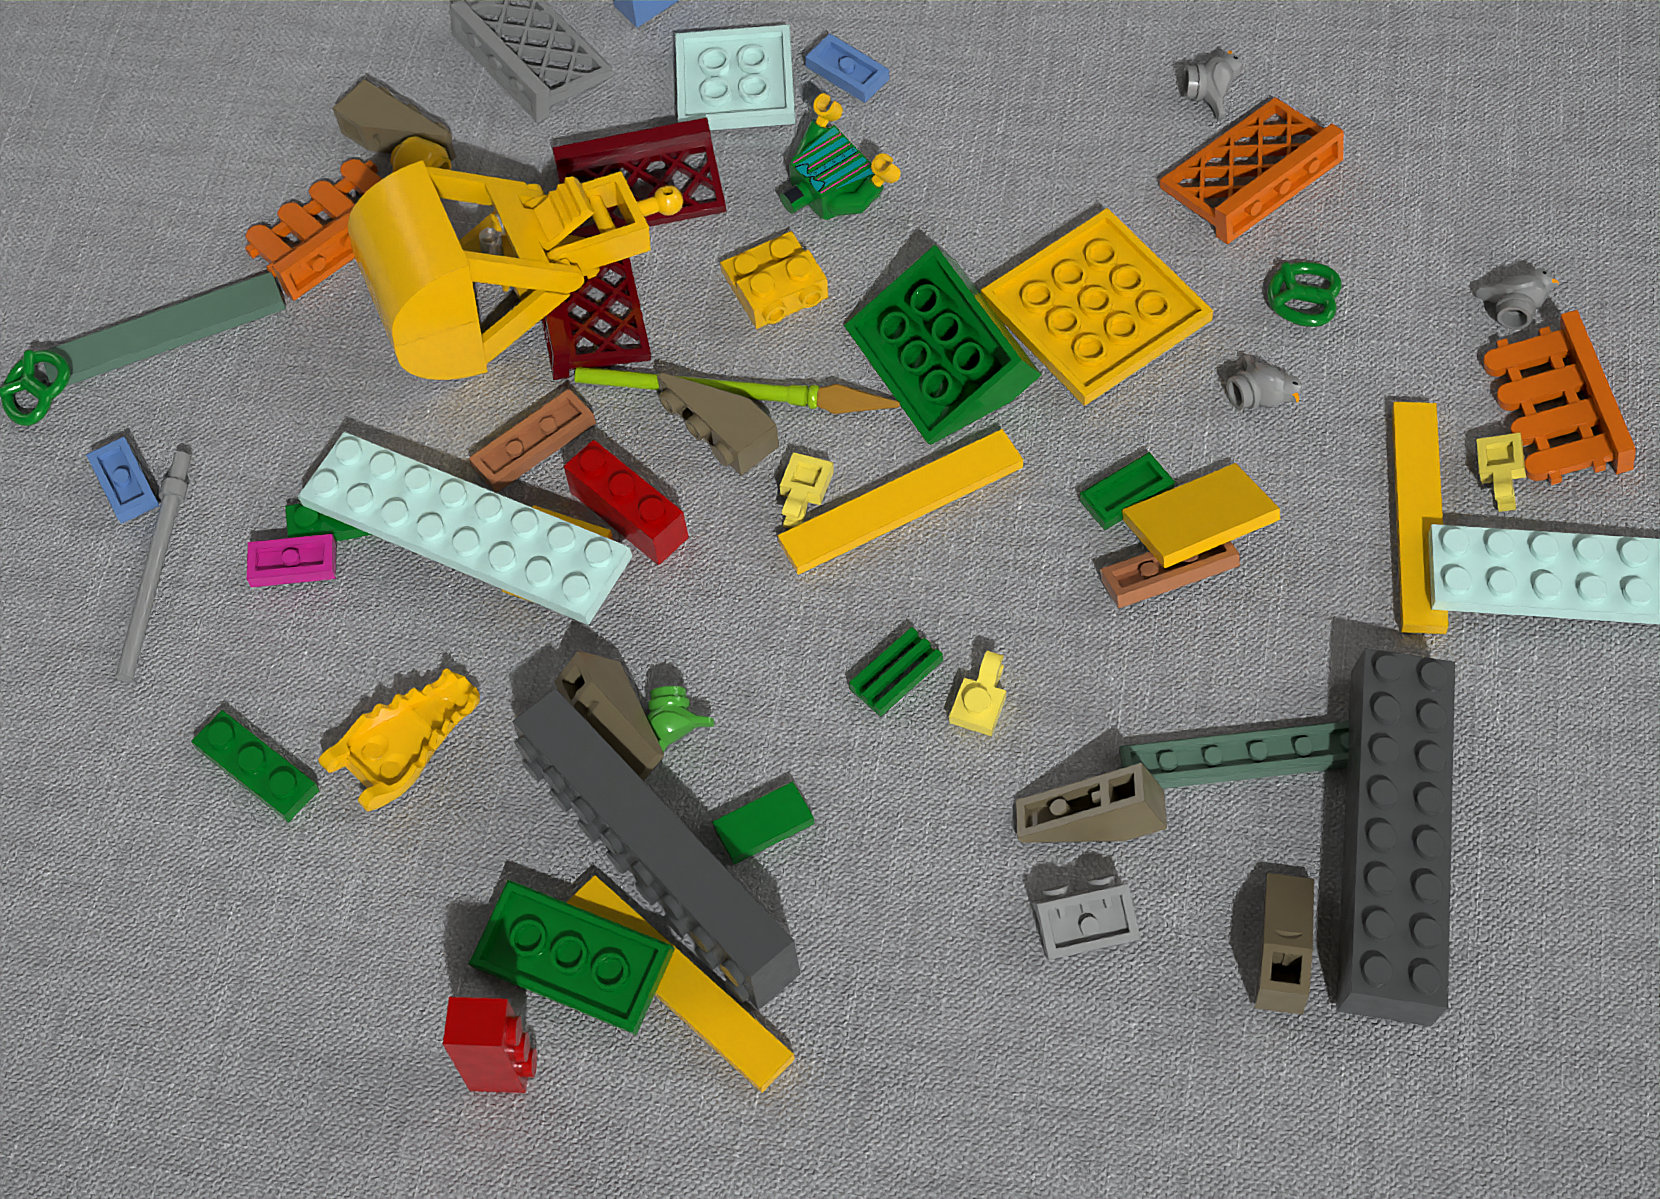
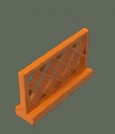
[1160,97,1344,245]

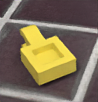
[1476,433,1526,512]
[779,452,834,529]
[949,651,1006,736]

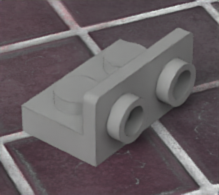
[1031,875,1141,960]

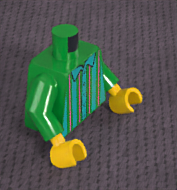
[780,93,901,220]

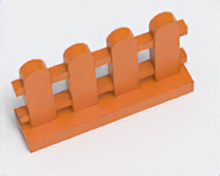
[245,159,382,301]
[1484,310,1636,485]

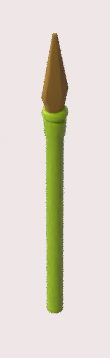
[575,367,900,414]

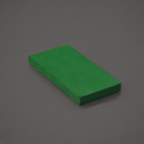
[468,880,675,1036]

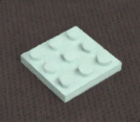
[675,25,796,130]

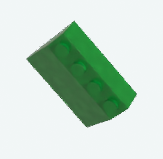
[844,244,1042,445]

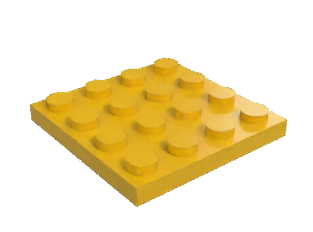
[981,208,1213,406]

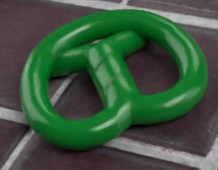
[1267,262,1342,327]
[0,349,70,426]

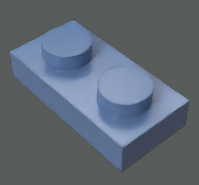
[805,34,889,103]
[86,436,160,524]

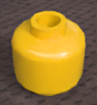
[390,136,452,172]

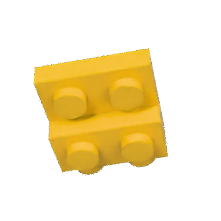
[720,231,829,329]

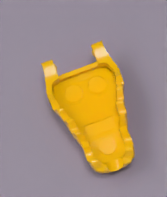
[318,668,480,812]

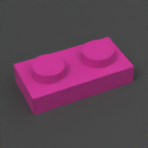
[246,534,336,587]

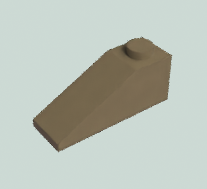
[1016,763,1167,843]

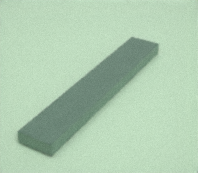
[43,272,286,386]
[1119,720,1350,789]

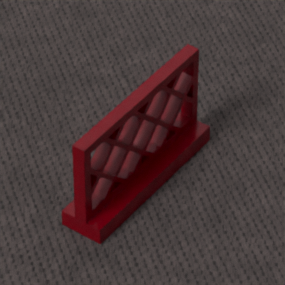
[552,117,727,231]
[541,226,651,380]

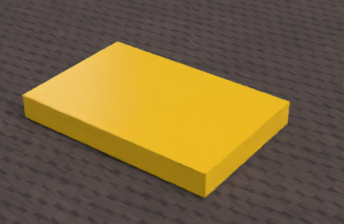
[1122,463,1280,568]

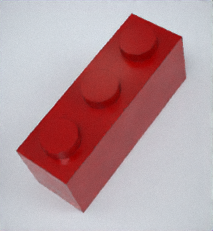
[563,439,689,566]
[443,997,537,1093]

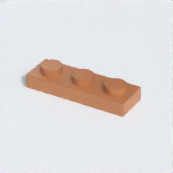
[468,389,596,493]
[1100,541,1240,609]

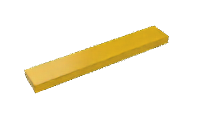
[1391,402,1449,634]
[777,429,1023,575]
[566,875,795,1093]

